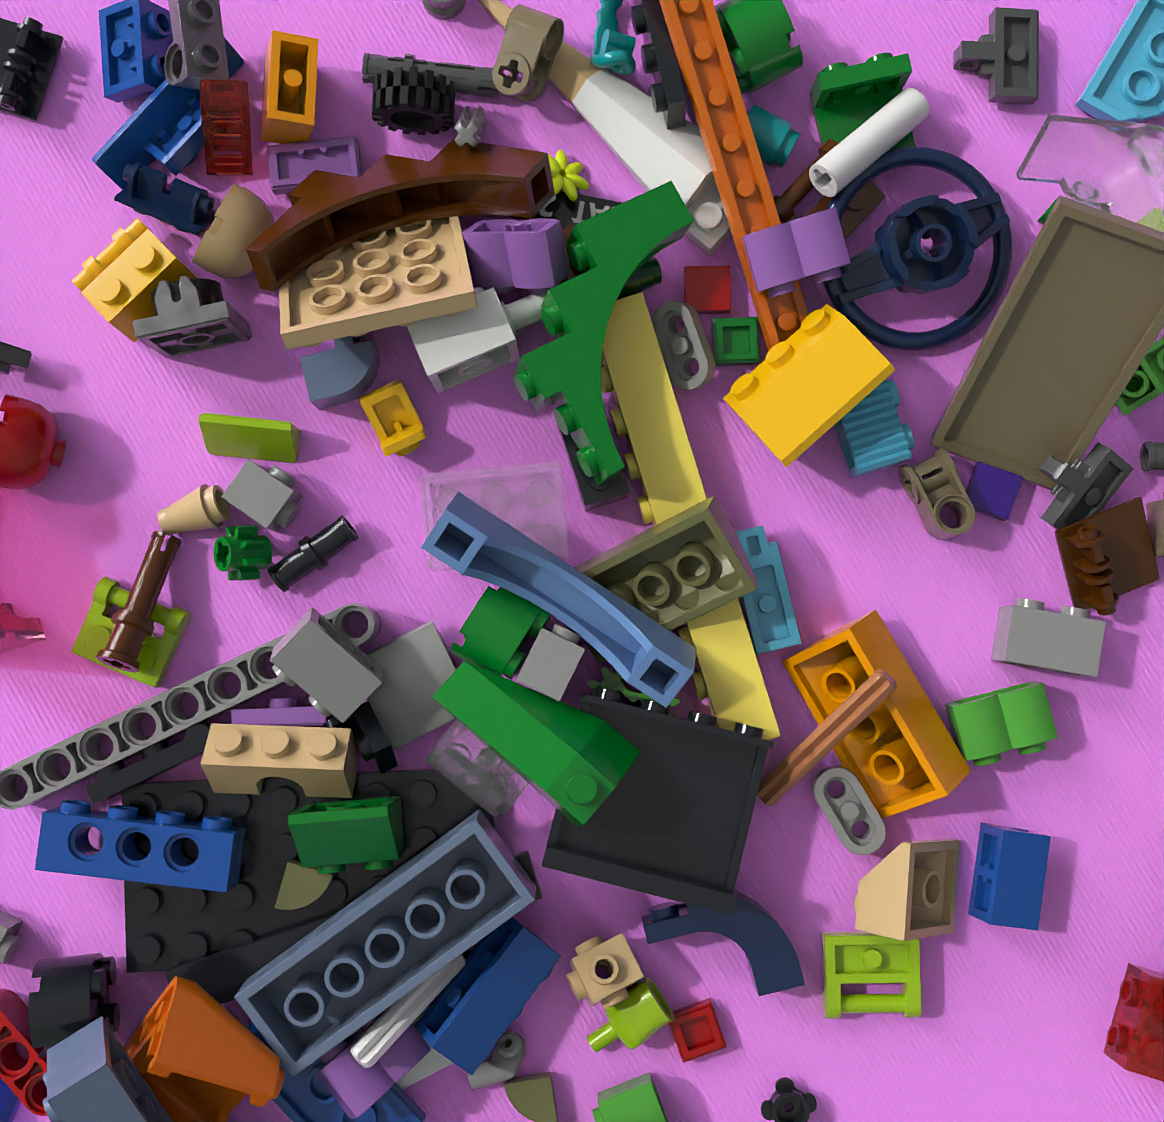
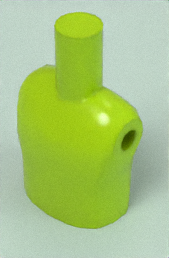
[587,977,675,1052]

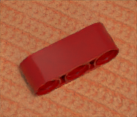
[0,988,47,1116]

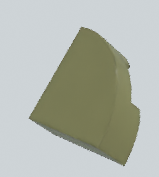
[275,860,336,910]
[504,1072,558,1122]

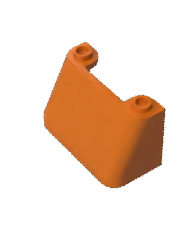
[124,976,285,1122]

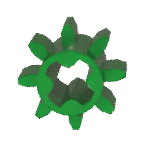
[213,525,272,581]

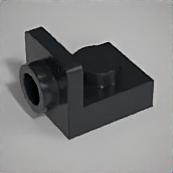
[326,701,398,774]

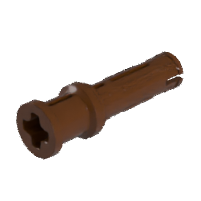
[96,531,182,672]

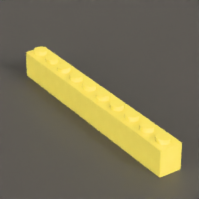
[601,292,781,740]

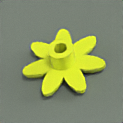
[548,150,589,201]

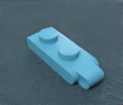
[735,525,802,654]

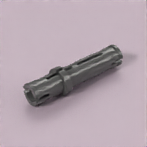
[362,53,498,98]

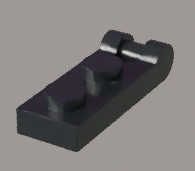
[85,724,211,804]

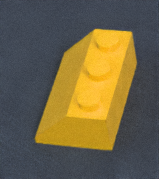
[723,304,896,467]

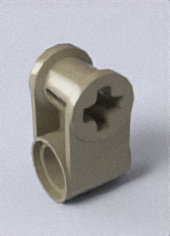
[492,4,564,102]
[898,448,976,541]

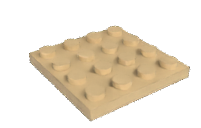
[279,216,478,350]

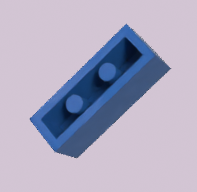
[415,917,561,1075]

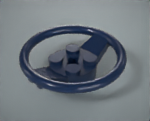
[823,147,1012,350]

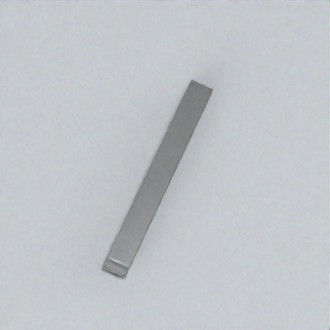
[0,603,382,810]

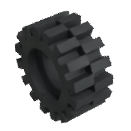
[371,67,456,135]

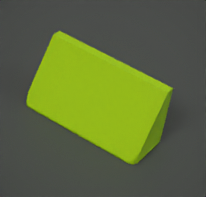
[199,413,301,463]

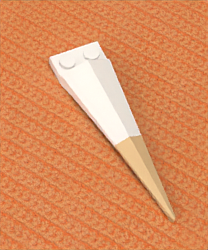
[477,0,770,255]

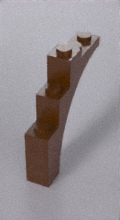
[245,138,555,292]

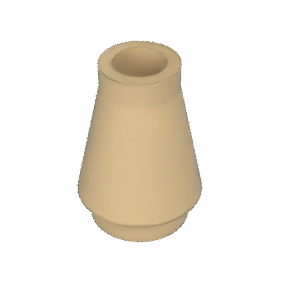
[157,484,231,536]

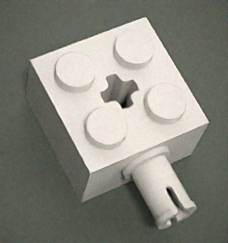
[407,287,546,394]

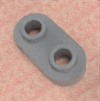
[652,301,716,390]
[812,766,886,855]

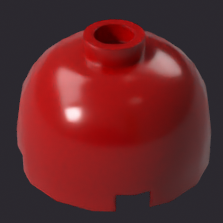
[0,394,67,489]

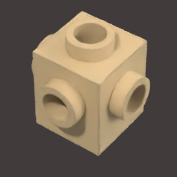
[566,933,644,1010]

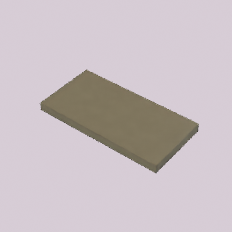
[931,195,1164,489]

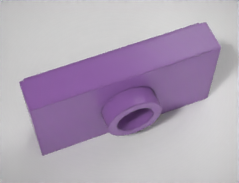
[267,136,363,195]
[231,697,334,726]

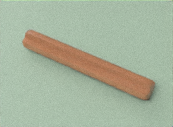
[757,669,897,806]

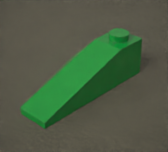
[432,661,640,826]

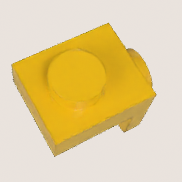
[359,378,427,456]

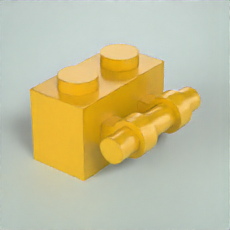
[72,218,198,343]

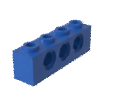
[35,800,246,892]

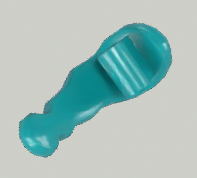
[590,0,636,76]

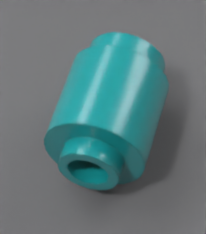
[747,104,800,167]

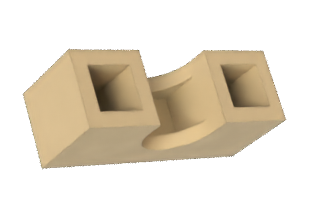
[200,723,360,798]

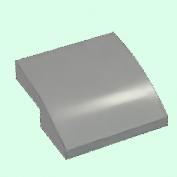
[366,620,457,750]

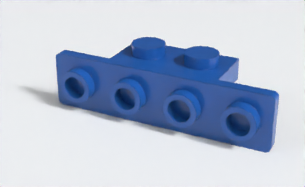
[92,37,244,189]

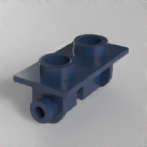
[114,162,216,236]

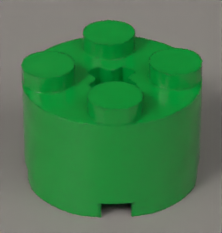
[715,0,803,95]
[450,586,551,680]

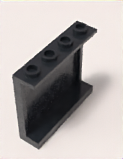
[542,687,774,916]

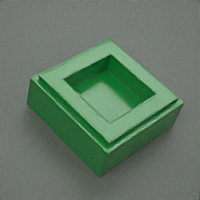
[711,317,760,366]

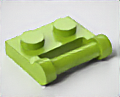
[71,576,190,688]
[822,932,921,1019]

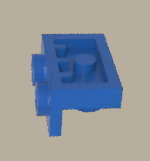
[99,0,173,103]

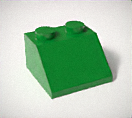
[288,796,405,874]

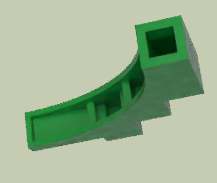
[514,181,694,486]

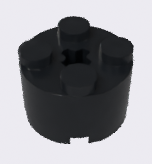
[28,953,120,1059]

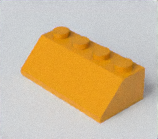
[782,609,971,819]

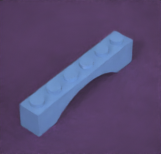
[421,491,697,707]

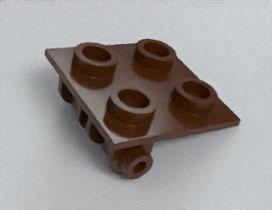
[1054,497,1160,616]

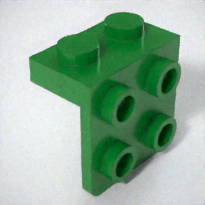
[810,52,916,151]

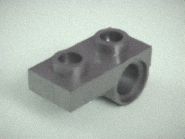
[164,0,230,93]

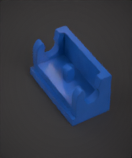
[968,822,1051,931]

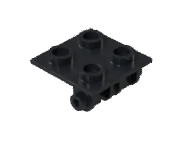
[0,17,64,121]

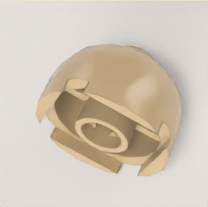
[192,183,274,279]

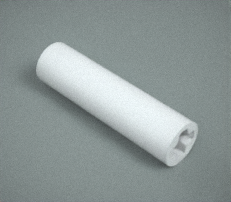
[809,88,930,197]

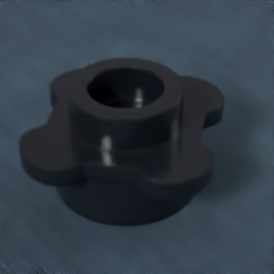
[761,1077,817,1122]

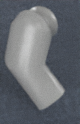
[467,1031,526,1090]

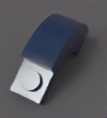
[641,890,805,996]

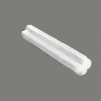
[350,954,466,1068]

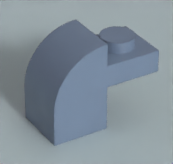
[300,335,380,410]

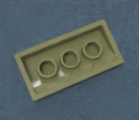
[574,495,759,664]

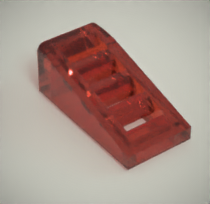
[200,79,253,175]

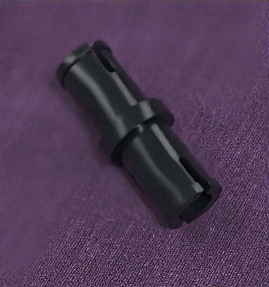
[267,515,359,592]

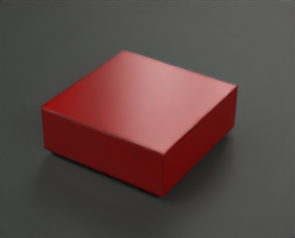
[683,265,731,314]
[669,998,727,1063]

